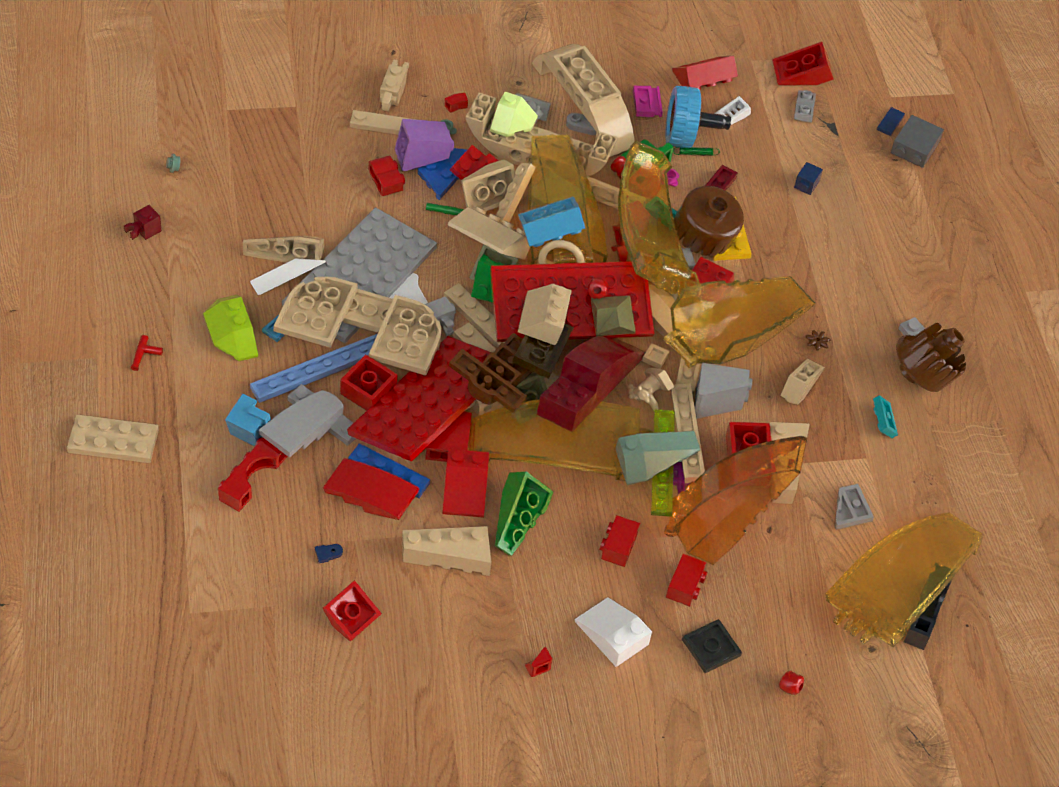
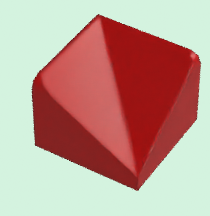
[525,647,552,677]

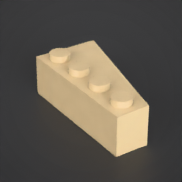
[770,422,810,504]
[402,526,491,576]

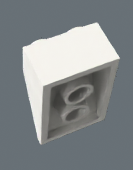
[575,597,652,667]

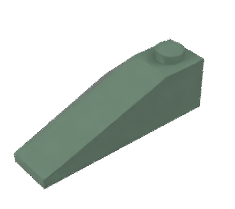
[615,431,700,485]

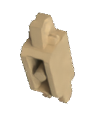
[380,60,409,111]

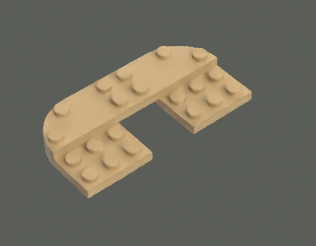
[273,277,441,375]

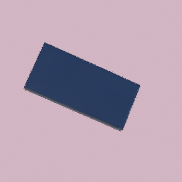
[877,107,905,136]

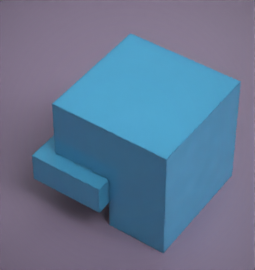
[225,394,271,446]

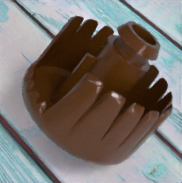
[673,186,744,256]
[896,323,966,392]

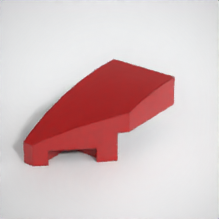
[611,224,629,262]

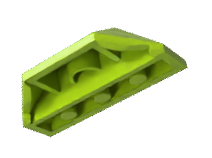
[203,295,258,361]

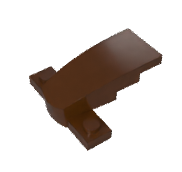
[449,333,533,414]

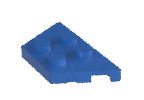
[418,148,468,200]

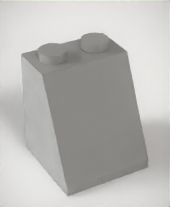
[694,363,752,419]

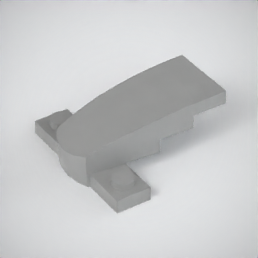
[259,384,356,457]

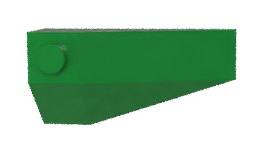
[495,471,554,556]

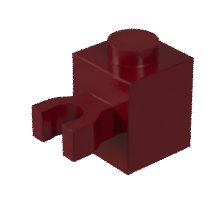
[124,205,162,240]

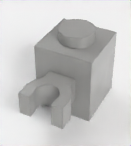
[425,296,456,336]

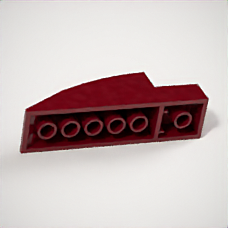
[536,336,646,432]

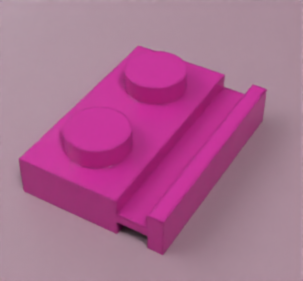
[633,85,663,117]

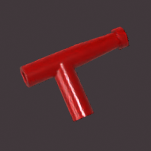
[131,335,163,371]

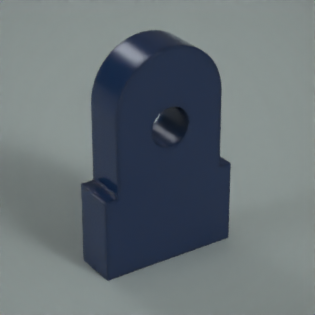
[315,544,343,564]

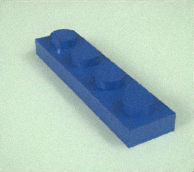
[348,443,430,498]

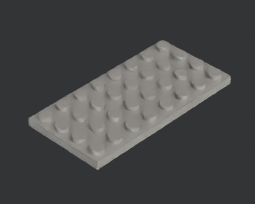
[282,207,437,343]

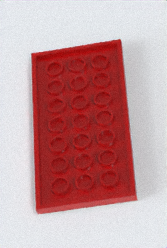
[490,261,654,342]
[347,336,490,462]

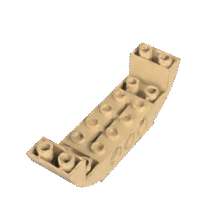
[532,44,635,157]
[466,93,618,181]

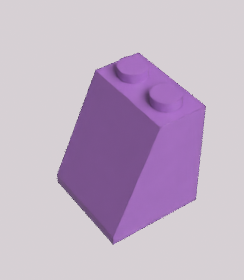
[394,119,454,171]

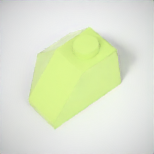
[490,92,538,137]

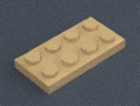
[67,415,159,463]

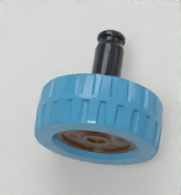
[665,86,731,148]

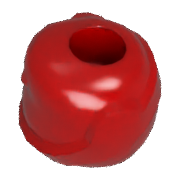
[588,278,608,299]
[779,671,805,695]

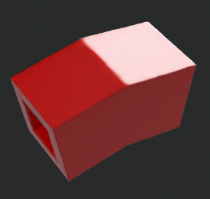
[444,92,468,113]

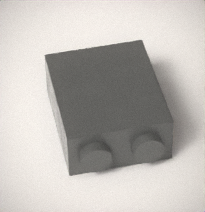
[891,115,944,168]

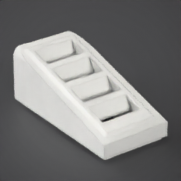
[714,96,751,125]

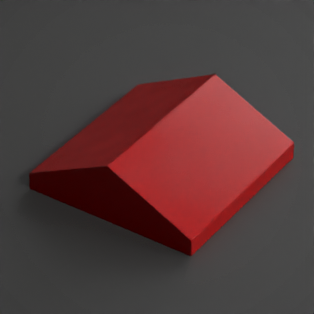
[323,580,382,641]

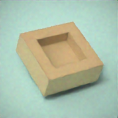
[642,343,669,369]

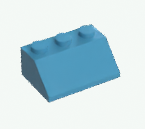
[518,197,585,247]

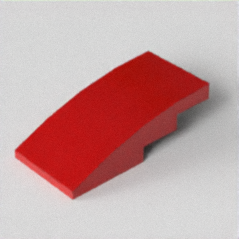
[323,458,419,520]

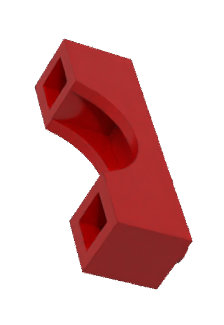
[218,437,288,512]

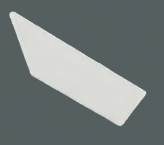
[250,259,326,295]

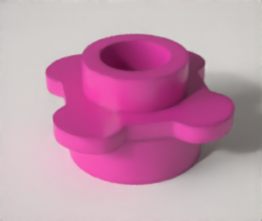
[661,168,679,187]

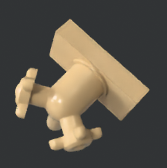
[628,367,675,412]

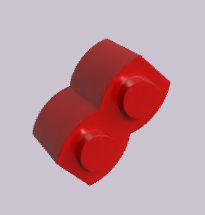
[368,155,405,196]

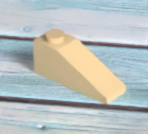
[780,359,825,405]

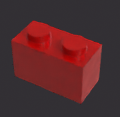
[599,515,640,567]
[666,554,708,607]

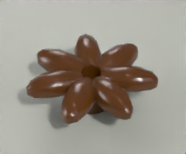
[806,330,831,351]

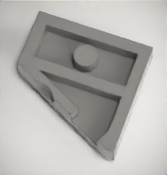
[835,484,874,530]

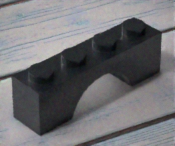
[904,563,955,650]

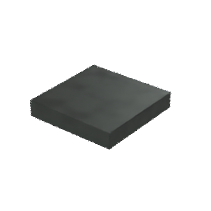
[682,619,742,673]

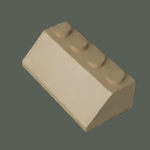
[448,206,531,260]

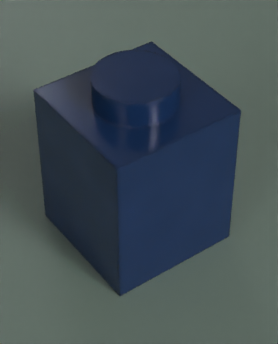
[794,162,823,195]

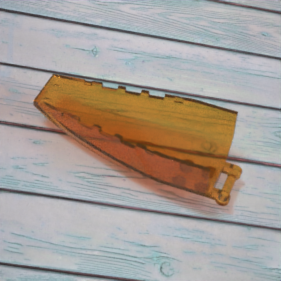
[664,436,807,565]

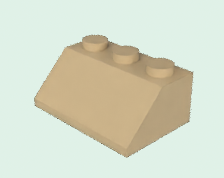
[518,284,571,345]

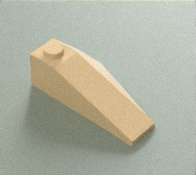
[243,235,324,263]
[649,285,697,352]

